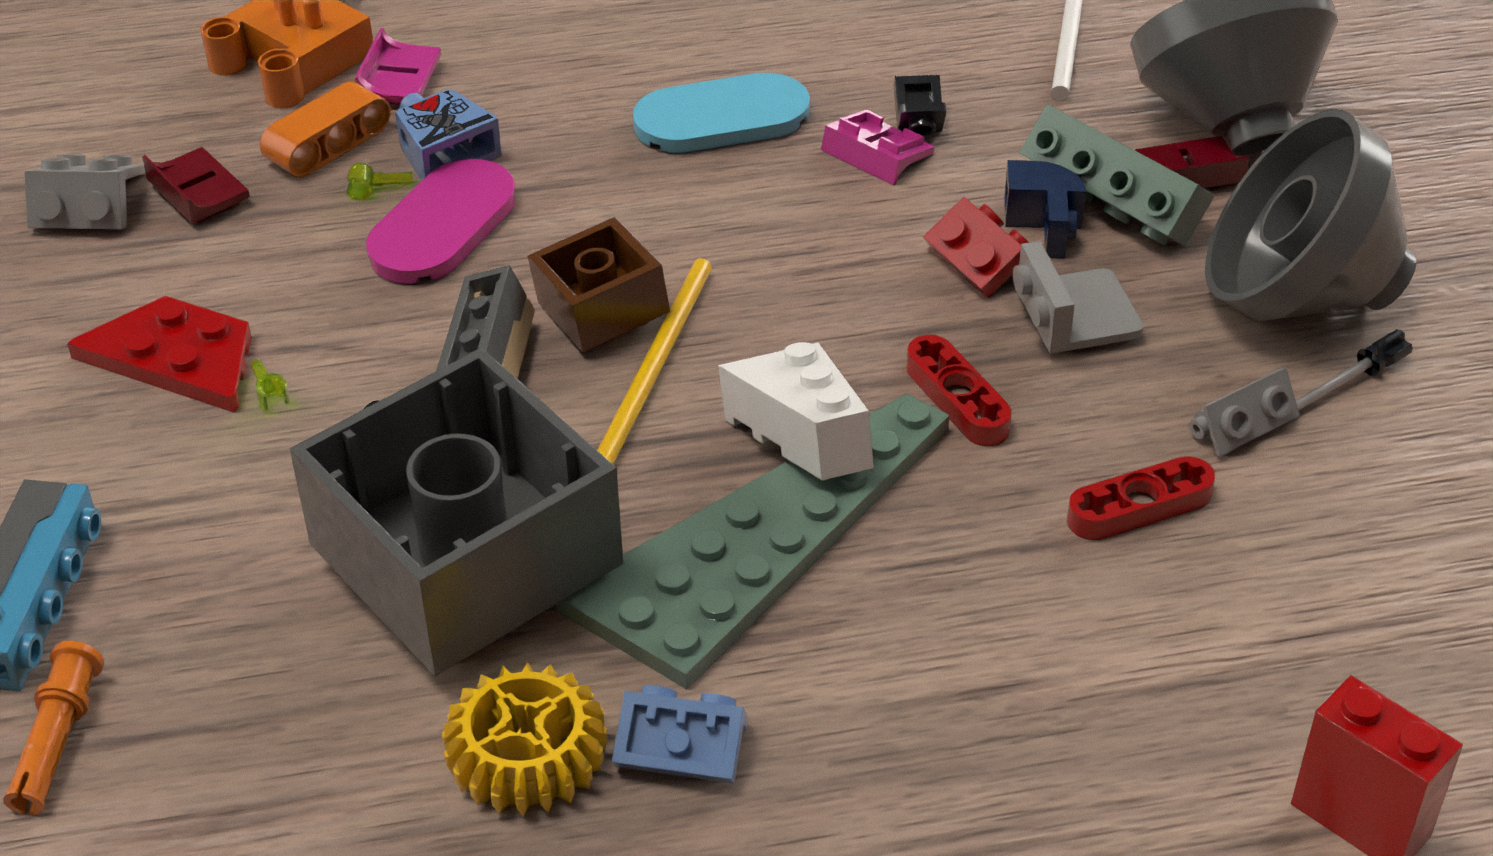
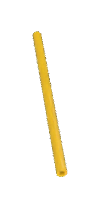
[597,258,712,465]

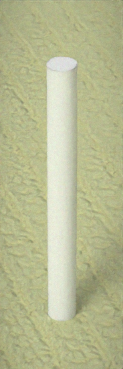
[1051,0,1083,101]

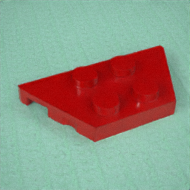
[67,296,252,413]

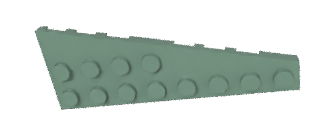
[556,393,950,690]

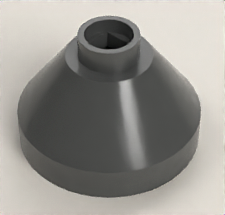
[1130,0,1338,155]
[1205,109,1416,321]

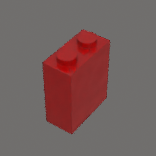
[1291,675,1463,856]

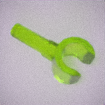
[347,162,413,200]
[250,359,289,411]

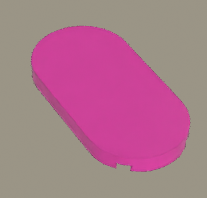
[366,159,515,284]

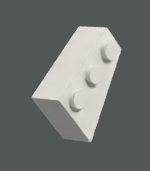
[718,342,874,480]

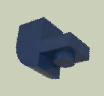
[1004,160,1086,259]

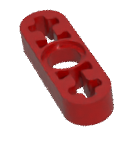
[906,335,1012,446]
[1067,456,1215,540]

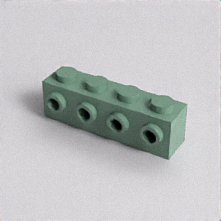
[1019,104,1215,246]

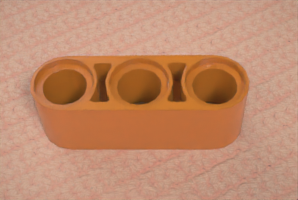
[260,81,391,177]

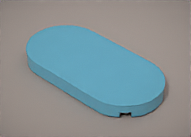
[633,73,810,153]

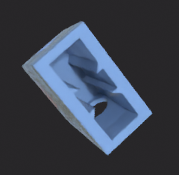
[395,90,502,181]

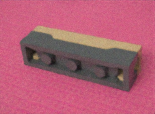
[436,265,535,379]

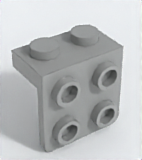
[24,154,145,229]
[1013,241,1143,354]

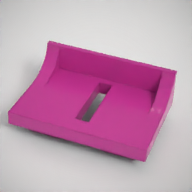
[355,28,441,105]
[821,110,935,185]

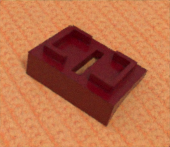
[1135,136,1249,188]
[142,147,250,223]

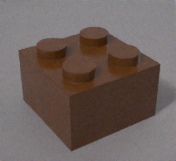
[527,217,670,352]

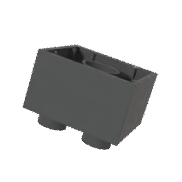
[289,347,623,676]

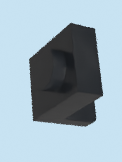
[893,75,946,136]

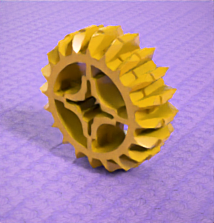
[442,662,608,817]

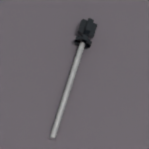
[1224,329,1413,455]

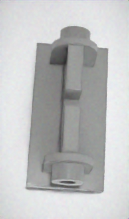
[1189,367,1300,456]

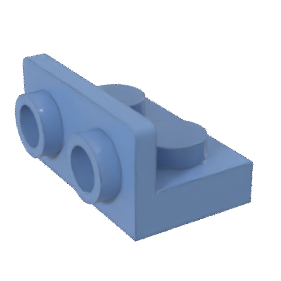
[612,685,748,784]

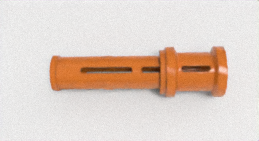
[3,640,104,815]

